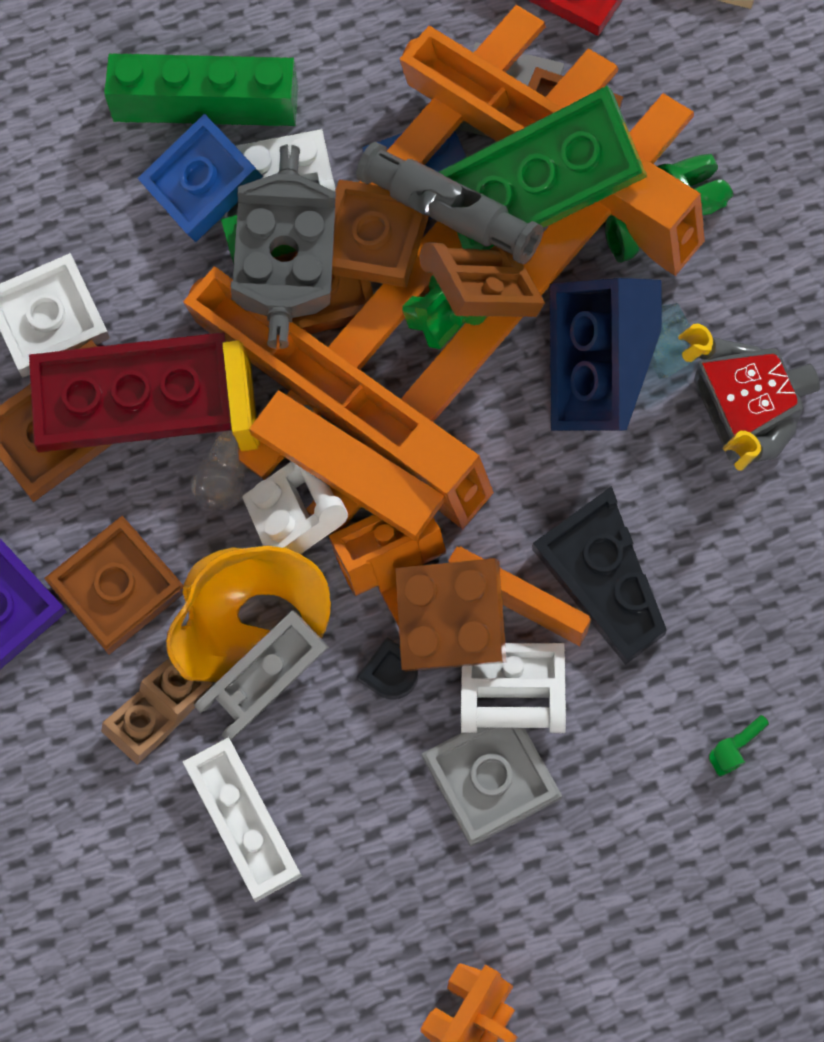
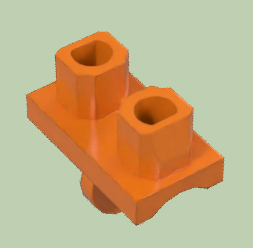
[420,963,518,1042]

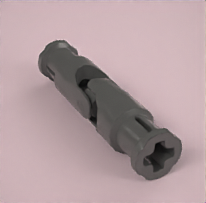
[356,142,543,265]

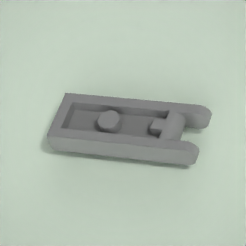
[194,610,329,741]

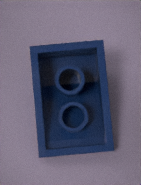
[550,278,662,431]

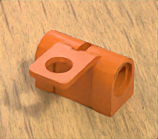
[328,515,446,627]

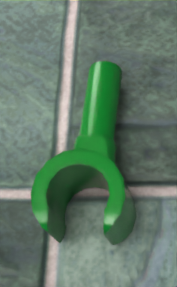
[709,715,769,777]

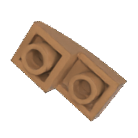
[101,658,213,765]

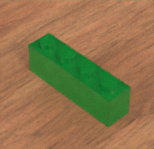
[104,53,298,126]

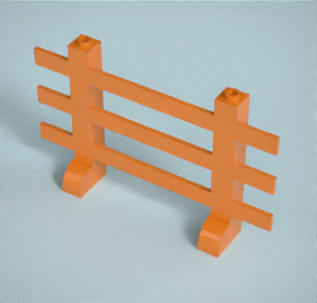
[183,5,705,533]

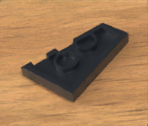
[532,486,667,665]

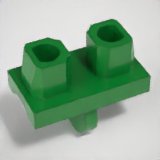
[402,275,488,349]

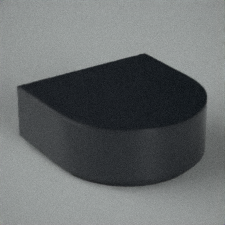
[357,637,419,700]

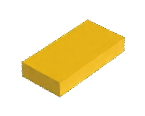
[223,340,260,452]

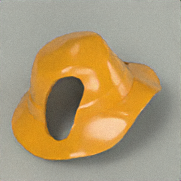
[166,546,331,682]

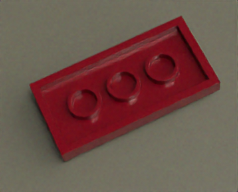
[29,332,232,453]

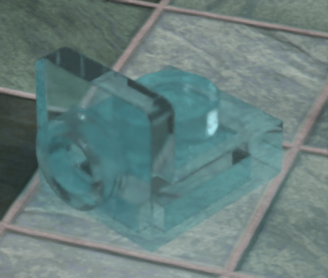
[650,303,699,379]

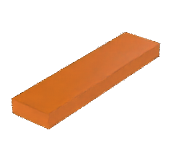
[249,390,445,541]

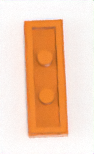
[448,546,591,647]

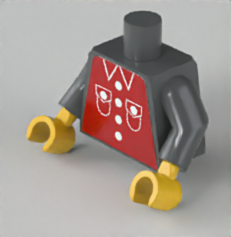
[678,323,820,471]

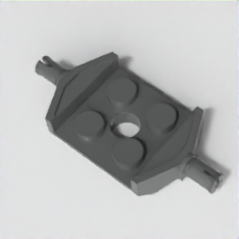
[231,144,336,349]

